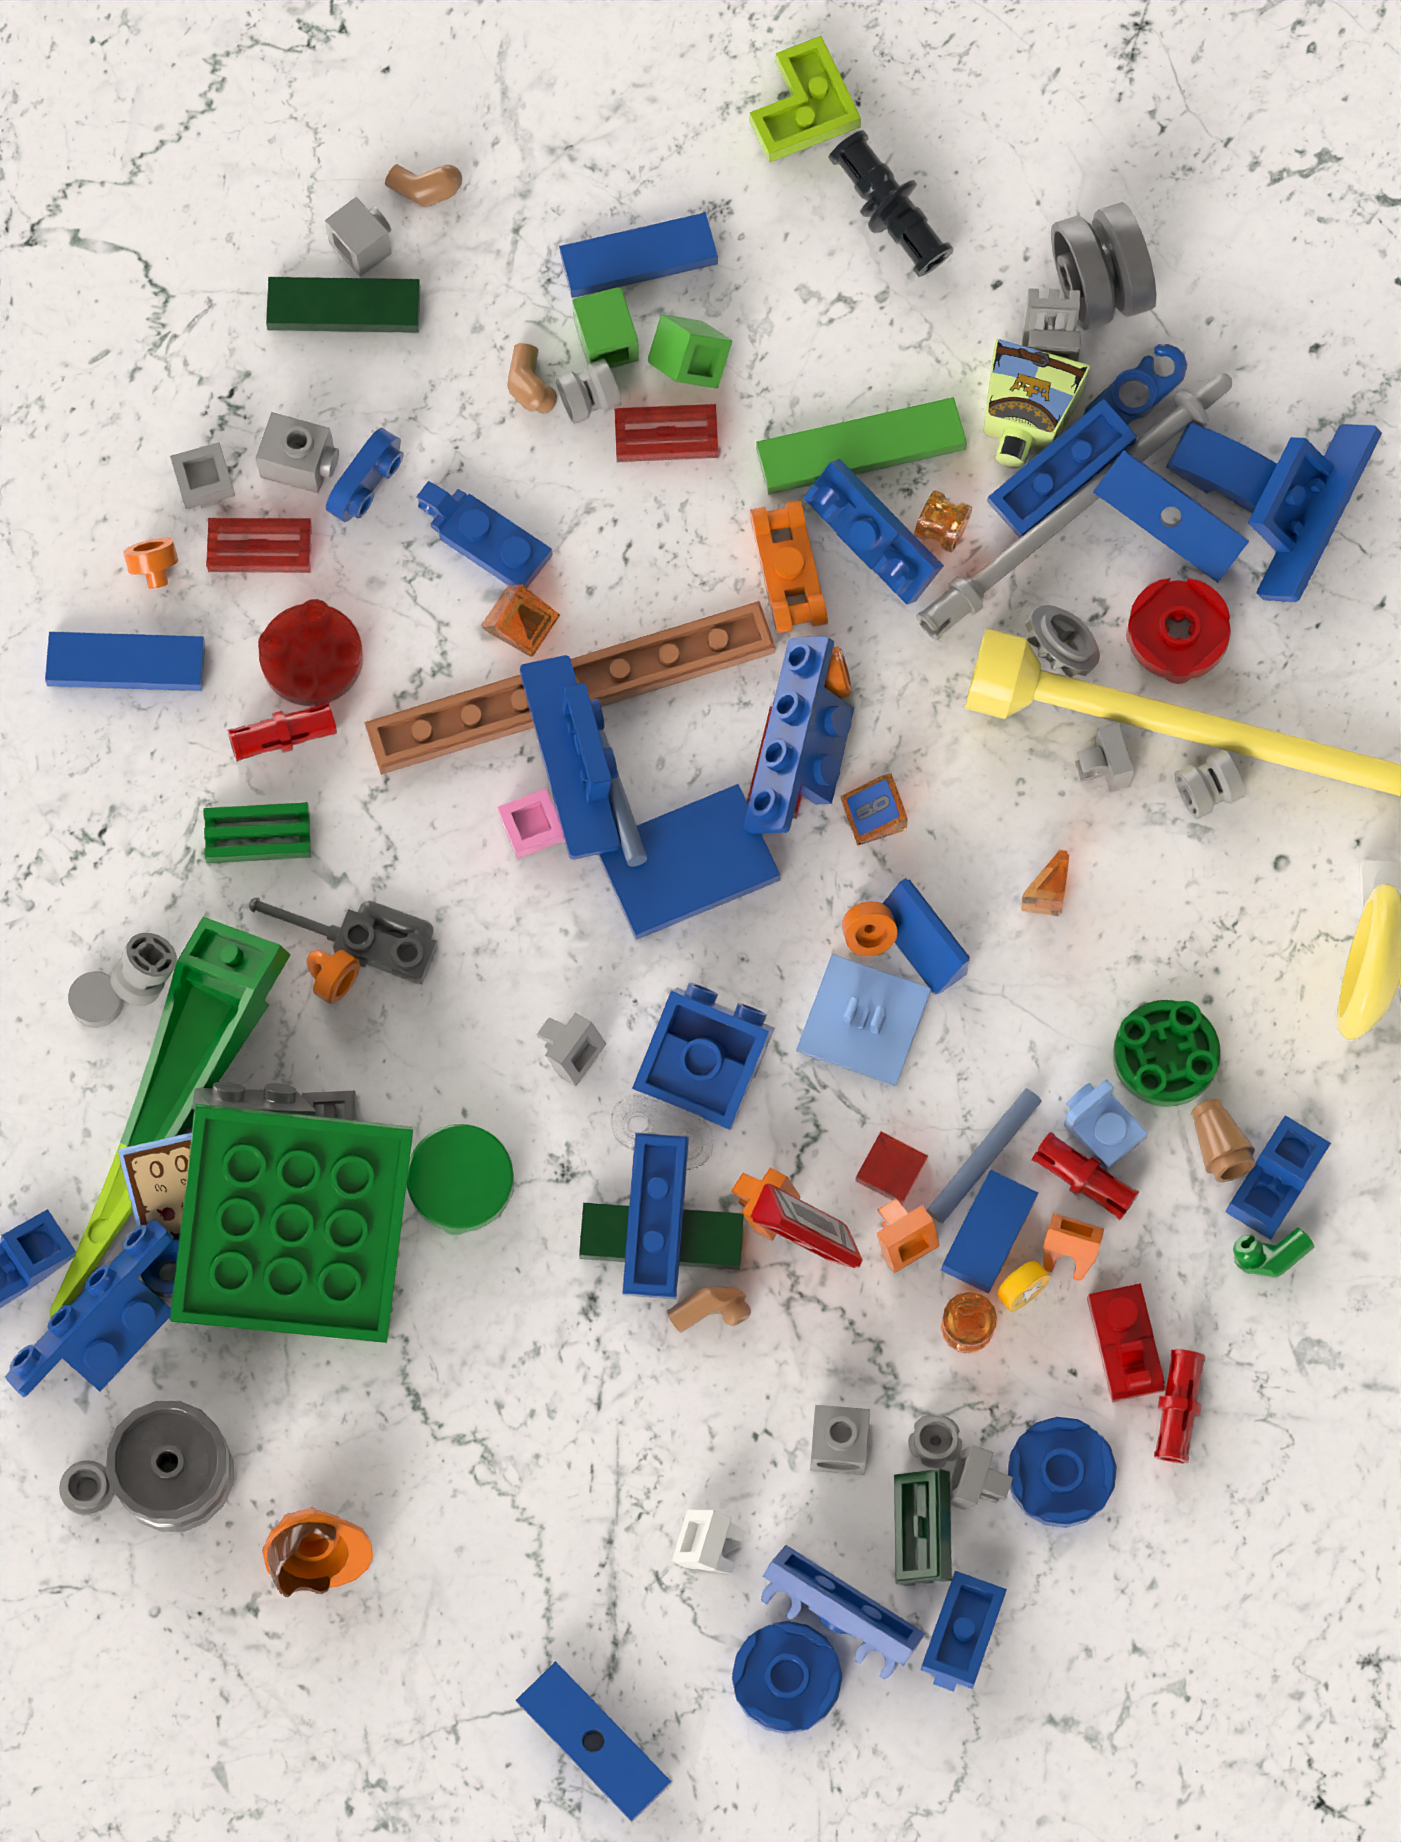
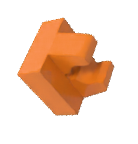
[731,1168,801,1241]
[877,1199,940,1274]
[1043,1213,1105,1281]

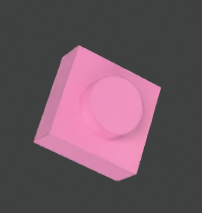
[497,788,564,859]

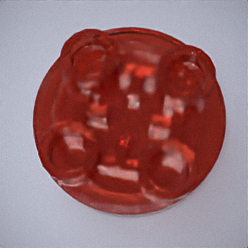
[258,599,363,706]

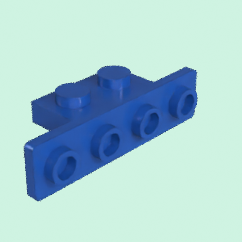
[1248,424,1382,602]
[743,636,854,834]
[519,655,620,860]
[5,1219,174,1398]

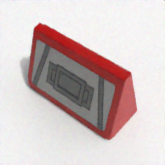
[750,1184,863,1268]

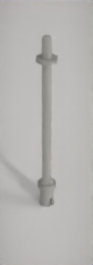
[916,373,1232,641]

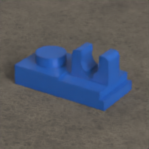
[920,1571,1007,1692]

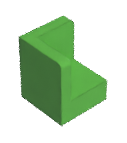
[572,287,639,369]
[648,314,733,388]

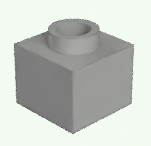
[325,196,392,277]

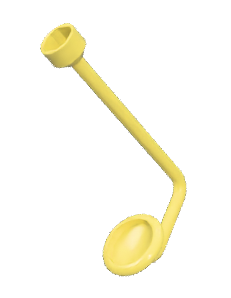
[965,628,1401,1040]

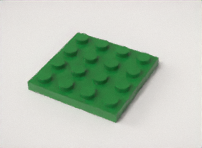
[170,1104,413,1343]

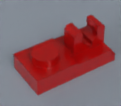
[1087,1283,1165,1403]

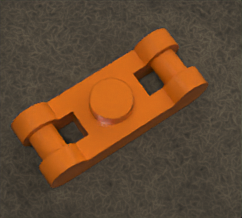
[750,500,828,634]

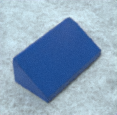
[882,878,970,994]

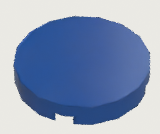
[1007,1417,1117,1528]
[732,1621,842,1734]

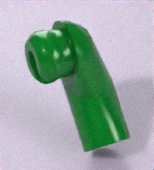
[1233,1227,1315,1278]

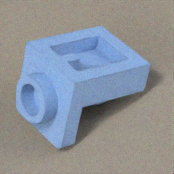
[1064,1079,1148,1171]

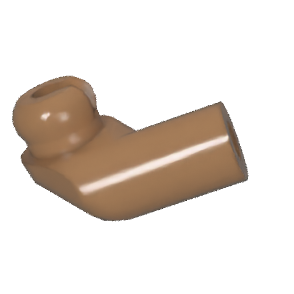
[385,164,463,207]
[507,343,557,414]
[667,1287,751,1333]

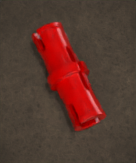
[227,702,337,762]
[1031,1132,1139,1220]
[1154,1349,1206,1464]

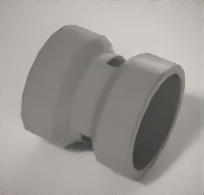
[555,358,622,424]
[1174,750,1246,819]
[110,933,177,1006]

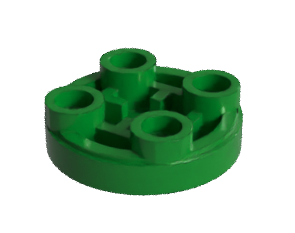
[1113,1000,1220,1107]
[407,1124,514,1235]

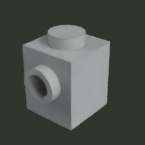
[255,412,339,493]

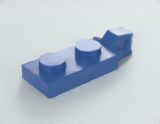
[416,481,553,594]

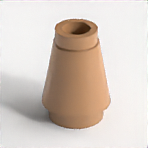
[1191,1099,1255,1182]

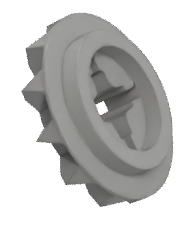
[1025,605,1100,677]

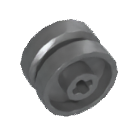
[1051,202,1157,331]
[106,1401,234,1532]

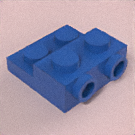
[632,983,775,1130]

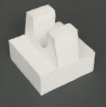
[671,1510,745,1573]

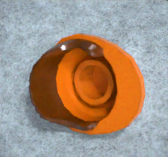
[262,1507,373,1597]

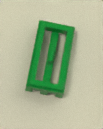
[203,802,311,863]

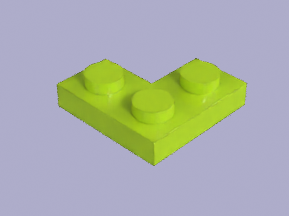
[749,36,861,163]

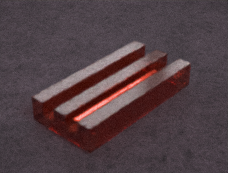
[614,404,718,462]
[206,518,312,573]

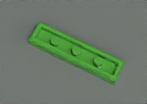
[756,397,967,495]

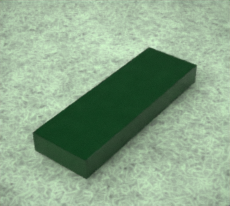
[266,277,421,333]
[579,1203,744,1270]

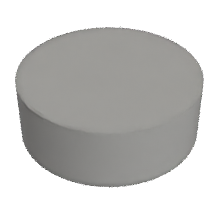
[68,971,123,1027]

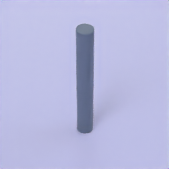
[599,730,647,867]
[926,1088,1042,1223]

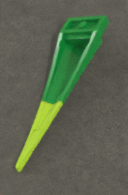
[50,916,291,1318]

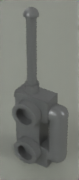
[249,898,438,984]

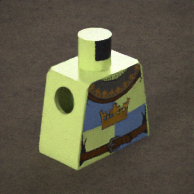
[983,339,1090,468]

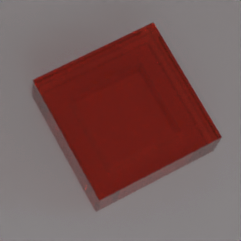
[855,1131,928,1206]

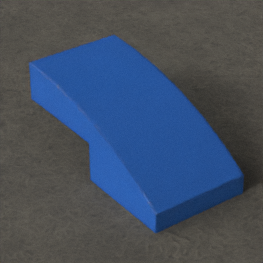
[1166,423,1277,513]
[1225,1115,1331,1240]
[940,1169,1039,1294]
[0,1209,76,1308]

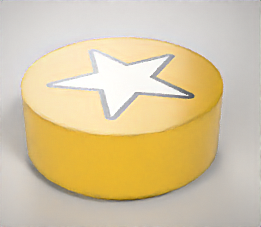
[997,1261,1051,1312]

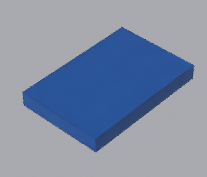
[598,784,780,940]

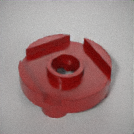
[1126,578,1231,684]

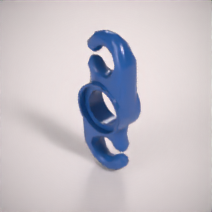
[1083,344,1188,426]

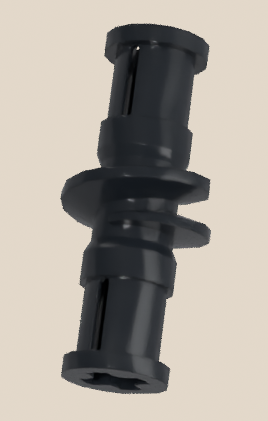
[828,130,954,277]

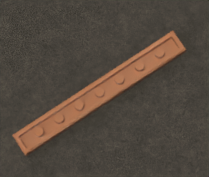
[364,601,776,775]

